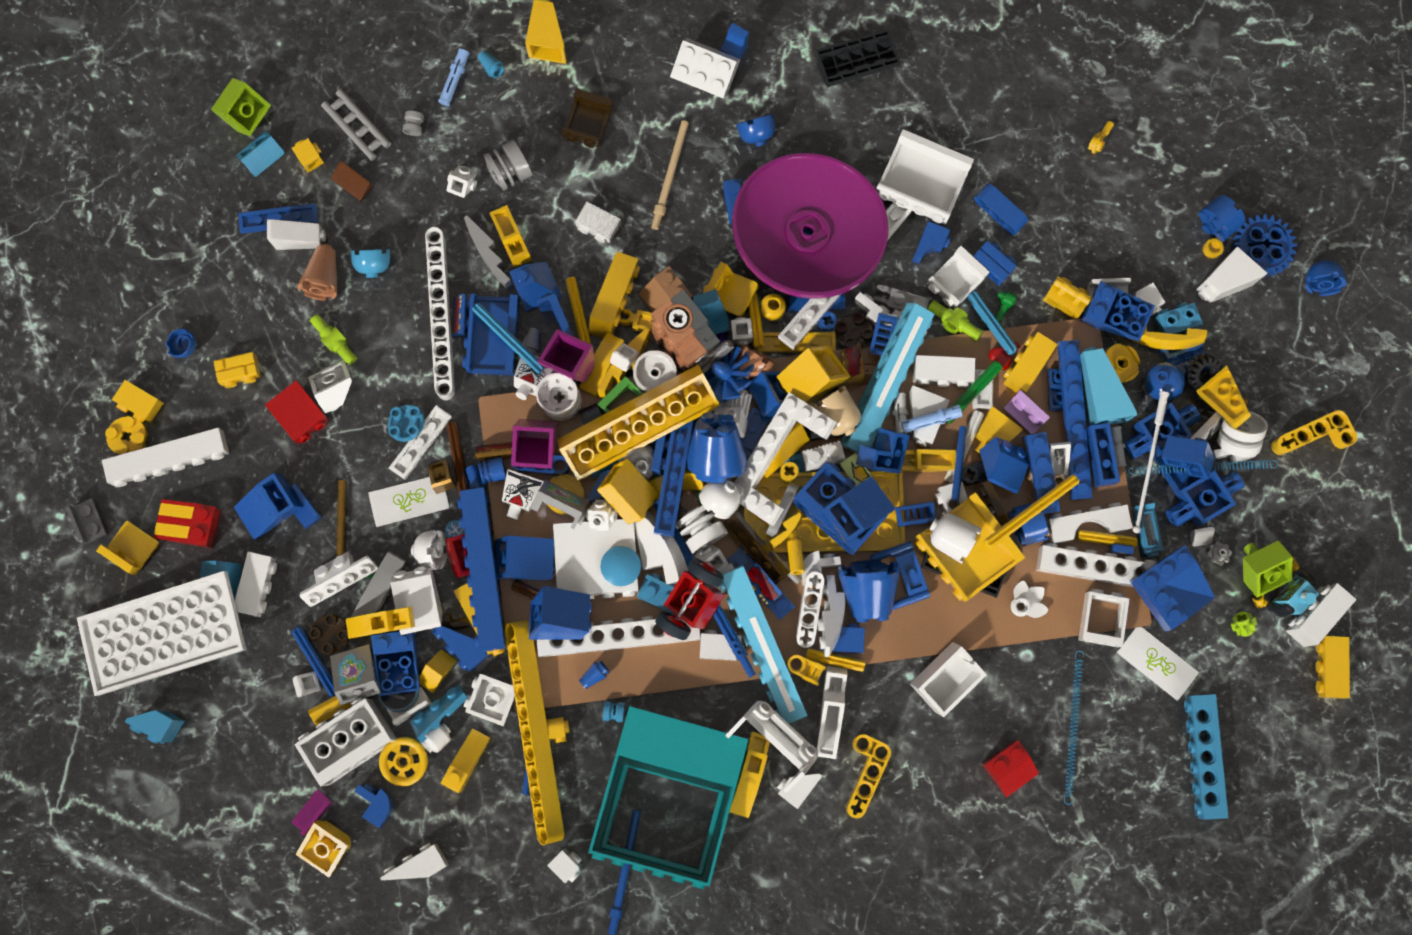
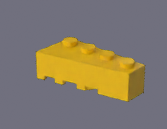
[589,251,640,339]

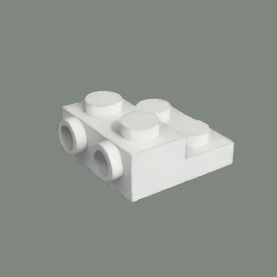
[464,674,515,726]

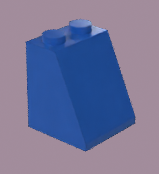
[495,536,556,581]
[528,586,592,640]

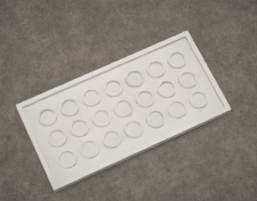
[77,571,246,696]

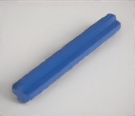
[291,626,336,698]

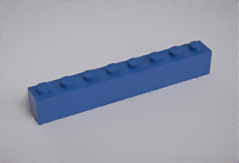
[457,487,506,652]

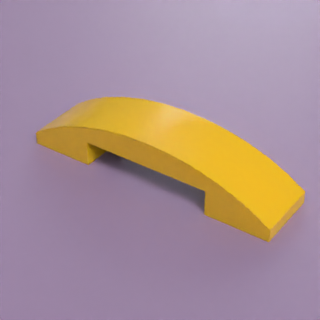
[1130,325,1207,350]

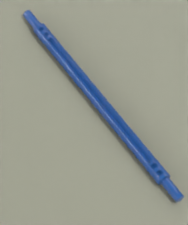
[653,499,756,678]

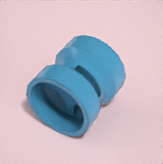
[603,701,625,722]

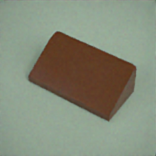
[330,161,373,202]

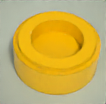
[1203,238,1224,259]

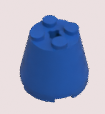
[687,412,747,483]
[838,560,900,623]

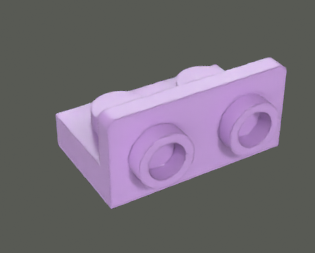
[1004,390,1050,434]

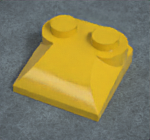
[296,820,351,877]

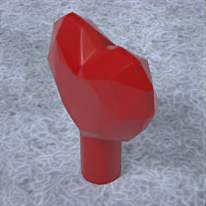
[989,342,1021,371]

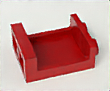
[265,381,329,444]

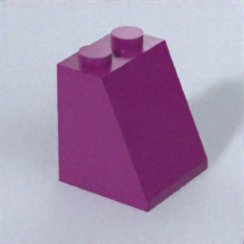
[537,329,595,383]
[511,419,559,469]

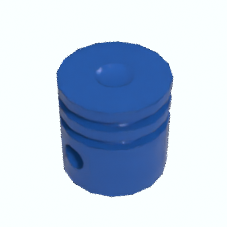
[478,456,506,484]

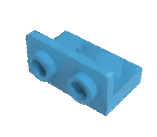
[637,573,676,614]

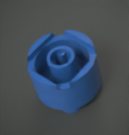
[1198,195,1245,242]
[1008,501,1048,546]

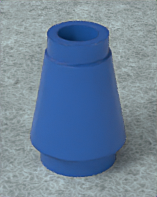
[579,660,610,689]

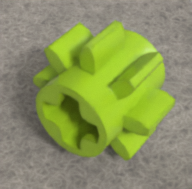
[1231,612,1258,637]

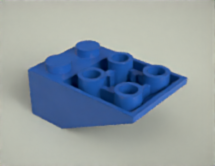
[1080,281,1155,341]
[234,473,303,540]
[822,476,896,545]
[371,630,420,696]

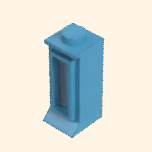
[1132,503,1164,558]

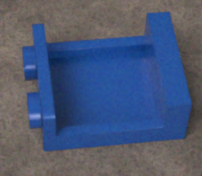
[537,293,573,336]

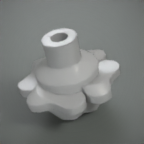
[1207,541,1232,566]

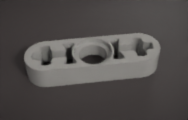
[766,482,799,538]

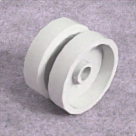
[633,350,677,393]
[1217,411,1268,457]

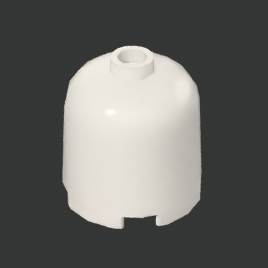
[929,514,982,564]

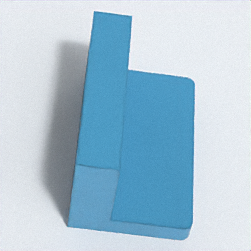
[236,131,284,177]

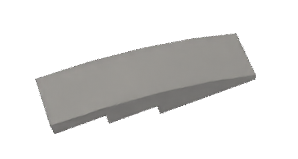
[464,215,512,290]
[351,551,406,617]

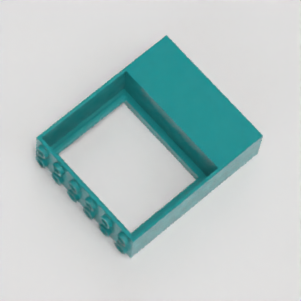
[588,706,749,889]

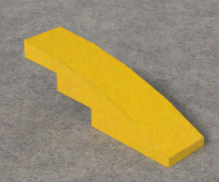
[597,329,650,399]

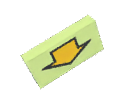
[839,453,877,486]

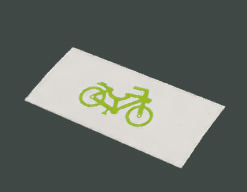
[368,477,450,527]
[1117,627,1199,701]

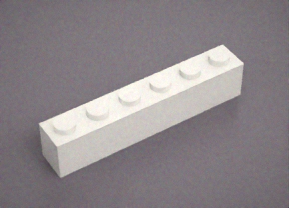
[102,428,229,487]

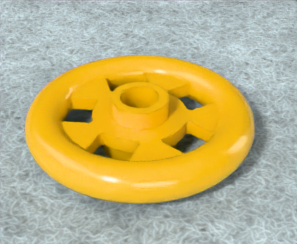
[379,737,428,786]

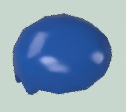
[165,328,196,358]

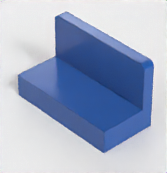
[291,483,322,529]

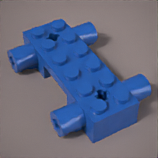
[1123,402,1244,527]

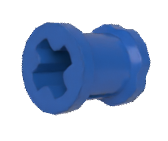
[818,312,837,332]

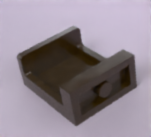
[562,88,613,148]

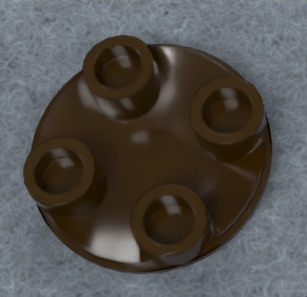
[835,312,874,349]
[309,614,349,654]

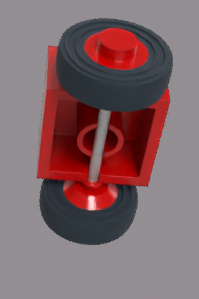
[655,558,725,640]

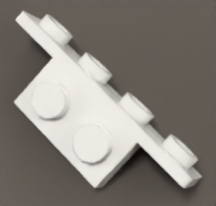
[300,552,378,607]

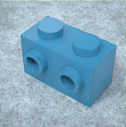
[1153,302,1203,335]

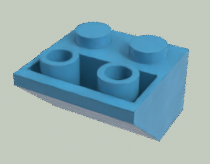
[125,710,185,744]

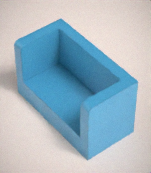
[694,289,730,335]

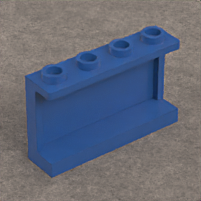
[462,293,520,376]

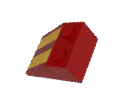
[153,499,221,549]

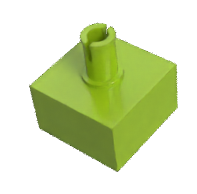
[211,78,271,137]
[1243,540,1293,598]

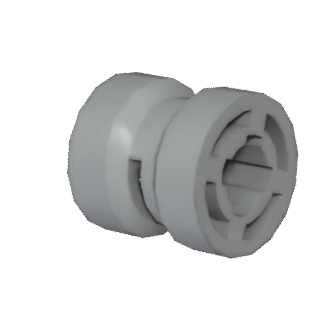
[402,111,424,136]

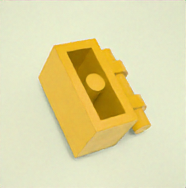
[1043,276,1092,319]

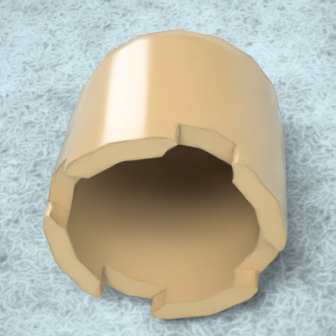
[812,385,861,436]

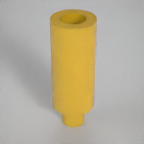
[787,534,805,575]

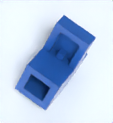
[354,783,393,828]

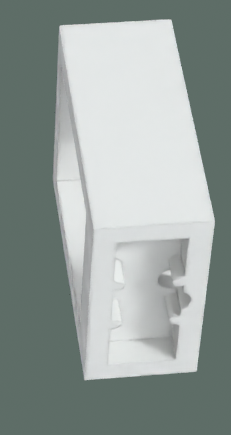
[1078,589,1130,647]

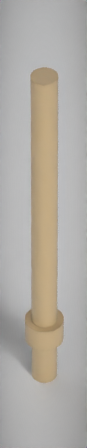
[651,121,689,230]

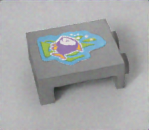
[530,479,589,529]
[330,644,380,705]

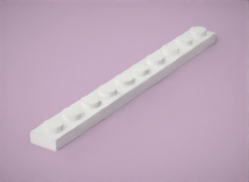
[778,202,912,350]

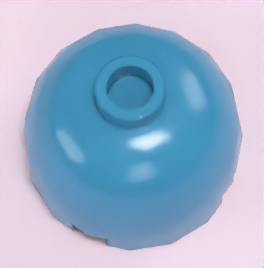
[350,249,391,278]

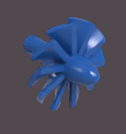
[704,347,754,403]

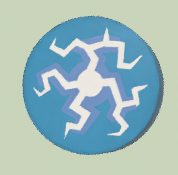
[445,520,465,538]

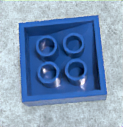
[1130,545,1215,632]

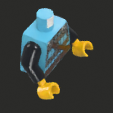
[1252,558,1319,617]

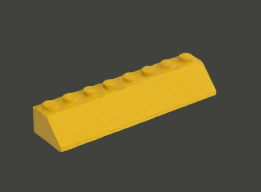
[557,365,720,481]

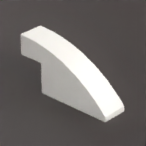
[634,511,688,584]
[816,666,848,759]

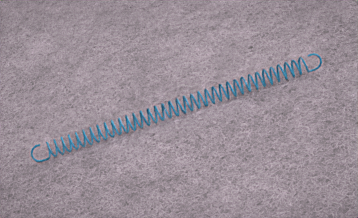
[1128,460,1278,475]
[1064,651,1084,805]

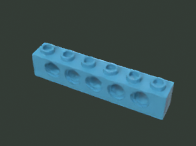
[1184,694,1228,820]

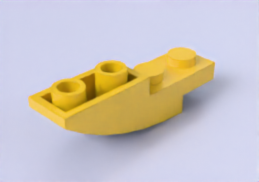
[346,607,415,639]
[729,731,770,818]

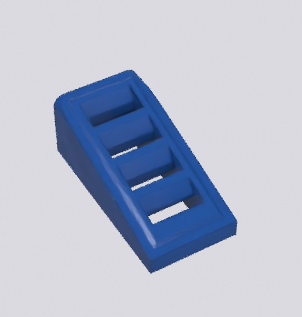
[869,313,898,356]
[895,501,937,527]

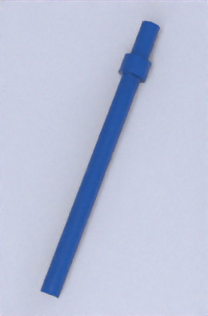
[608,810,641,935]

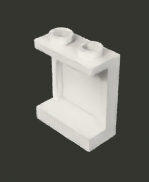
[927,246,989,308]

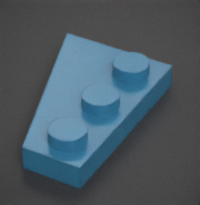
[410,684,468,743]

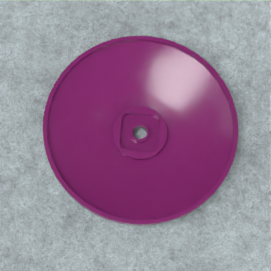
[732,153,888,298]

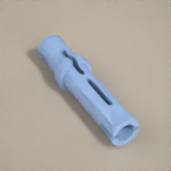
[438,48,470,106]
[901,405,962,433]

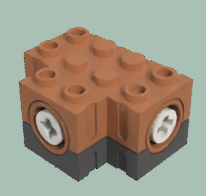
[651,289,720,371]

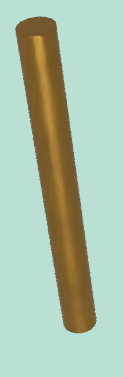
[336,480,346,557]

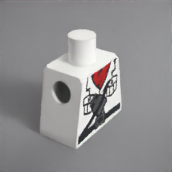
[514,355,557,400]
[502,469,544,520]

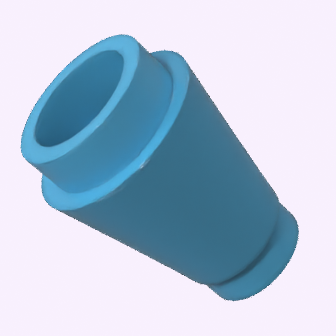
[478,50,504,78]

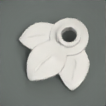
[1010,581,1048,618]

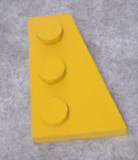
[1196,365,1251,429]

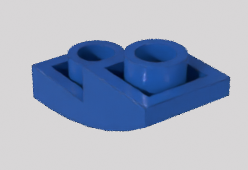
[1048,369,1063,411]

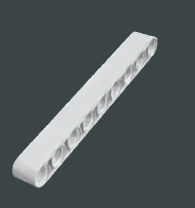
[425,227,455,400]

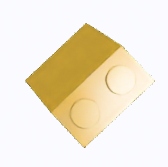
[525,0,567,64]
[777,345,850,405]

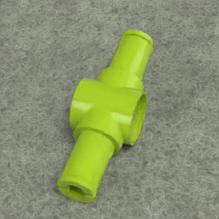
[928,300,983,341]
[309,314,357,365]

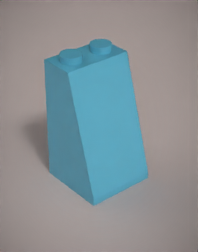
[1080,347,1137,427]

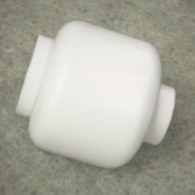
[420,723,451,753]

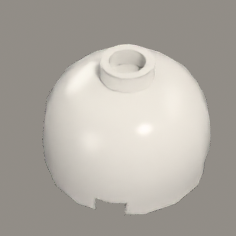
[699,479,740,519]
[411,530,447,570]

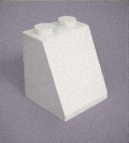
[1196,247,1267,303]
[390,566,443,635]

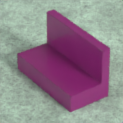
[291,789,334,836]

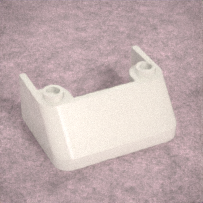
[725,701,818,793]

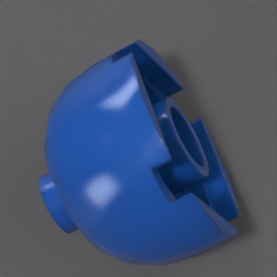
[736,114,775,147]
[1305,259,1346,296]
[1145,362,1185,402]

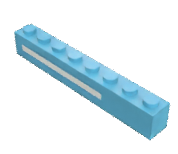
[840,303,934,454]
[720,565,807,724]

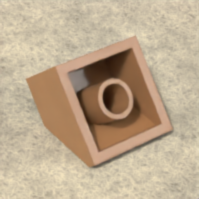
[639,266,693,312]

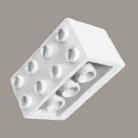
[294,698,396,787]

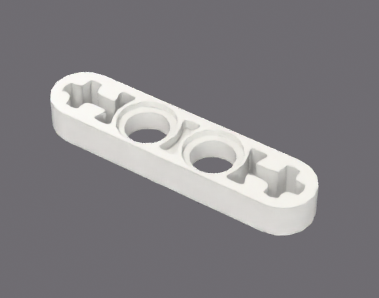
[796,569,824,648]

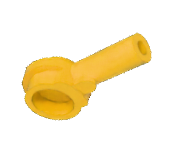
[1088,121,1114,154]

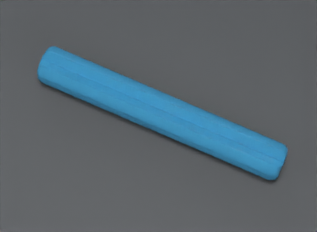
[967,291,1017,355]

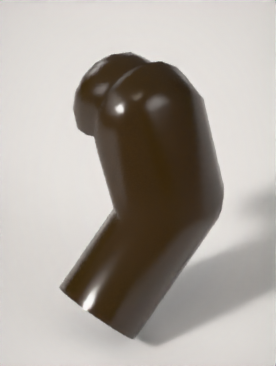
[441,614,470,629]

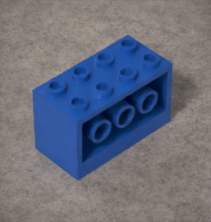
[792,462,888,556]

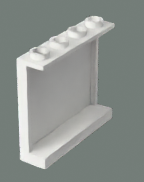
[876,129,974,225]
[553,519,639,599]

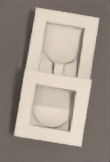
[1212,449,1256,464]

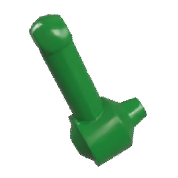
[995,291,1017,323]

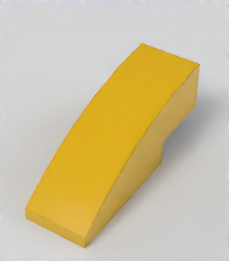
[489,205,532,269]
[579,332,625,397]
[901,449,956,472]

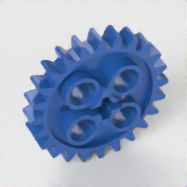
[1232,214,1297,277]

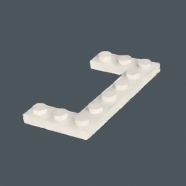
[734,392,837,526]

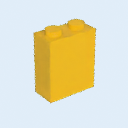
[597,459,658,525]

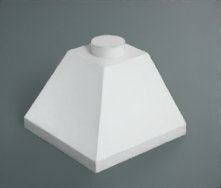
[308,360,352,413]

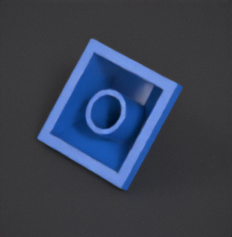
[509,262,562,312]

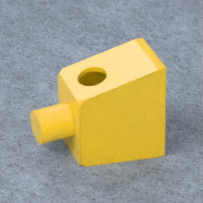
[975,406,1023,455]

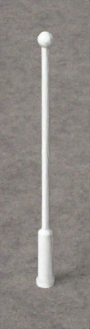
[1133,391,1170,533]

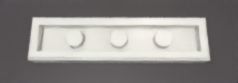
[389,405,453,480]

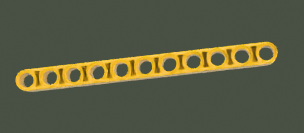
[505,620,564,845]

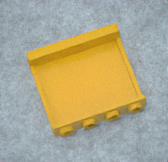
[915,492,1025,603]

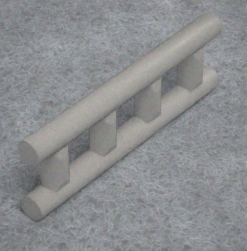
[321,89,391,161]

